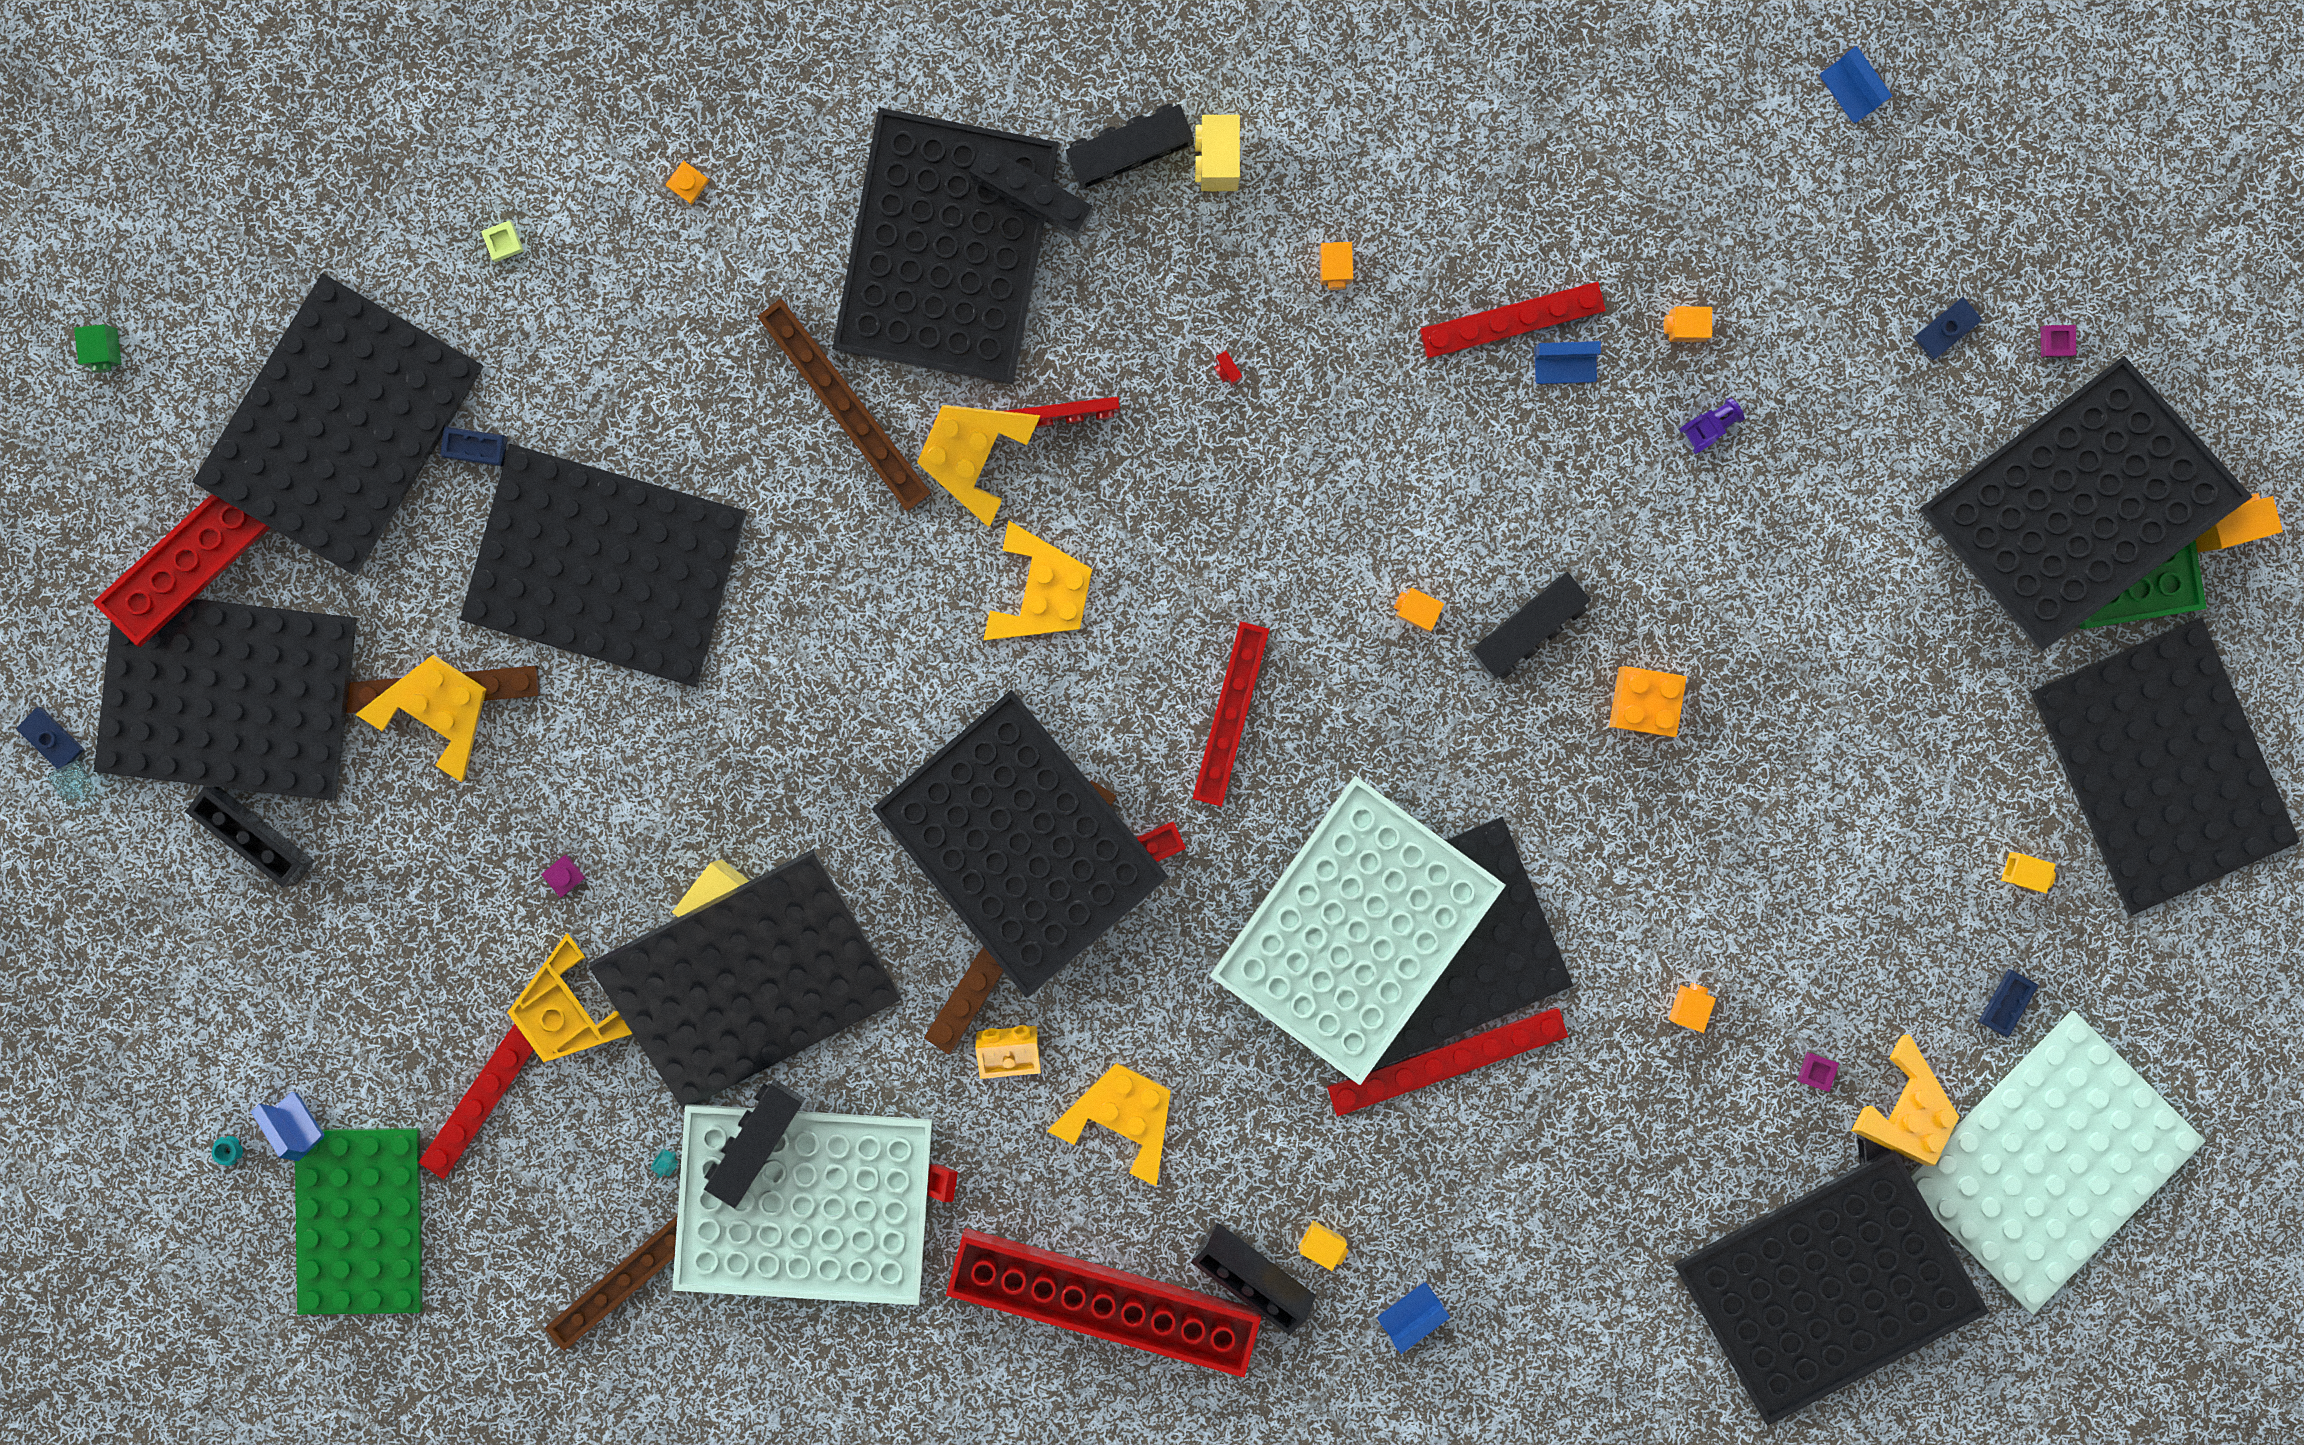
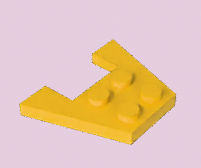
[917,405,1040,528]
[984,520,1092,641]
[356,654,486,782]
[507,933,632,1063]
[1851,1034,1959,1166]
[1047,1062,1171,1187]

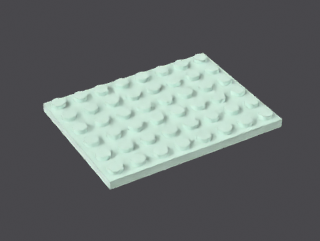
[1210,776,1506,1085]
[1910,1010,2206,1315]
[672,1104,932,1305]

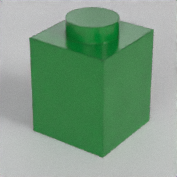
[74,324,122,373]

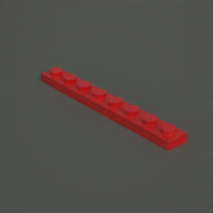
[1326,1007,1569,1117]

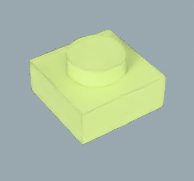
[481,220,524,262]

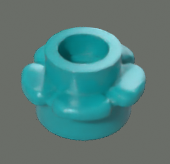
[211,1136,243,1166]
[650,1148,678,1178]

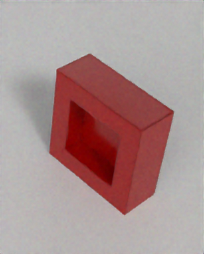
[1213,350,1242,387]
[927,1164,958,1202]

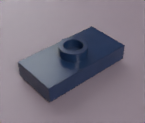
[1913,296,1982,360]
[440,426,508,467]
[16,707,85,771]
[1978,969,2039,1038]

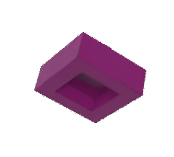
[2040,325,2076,358]
[541,854,586,898]
[1797,1052,1839,1092]

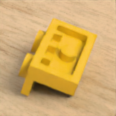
[975,1025,1041,1079]

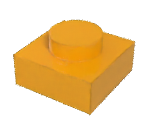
[666,160,710,205]

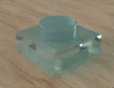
[47,759,94,803]

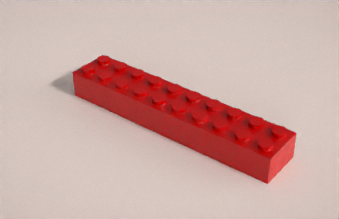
[945,1228,1261,1378]

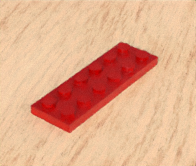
[92,494,271,647]

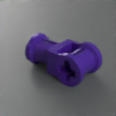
[1678,397,1745,454]

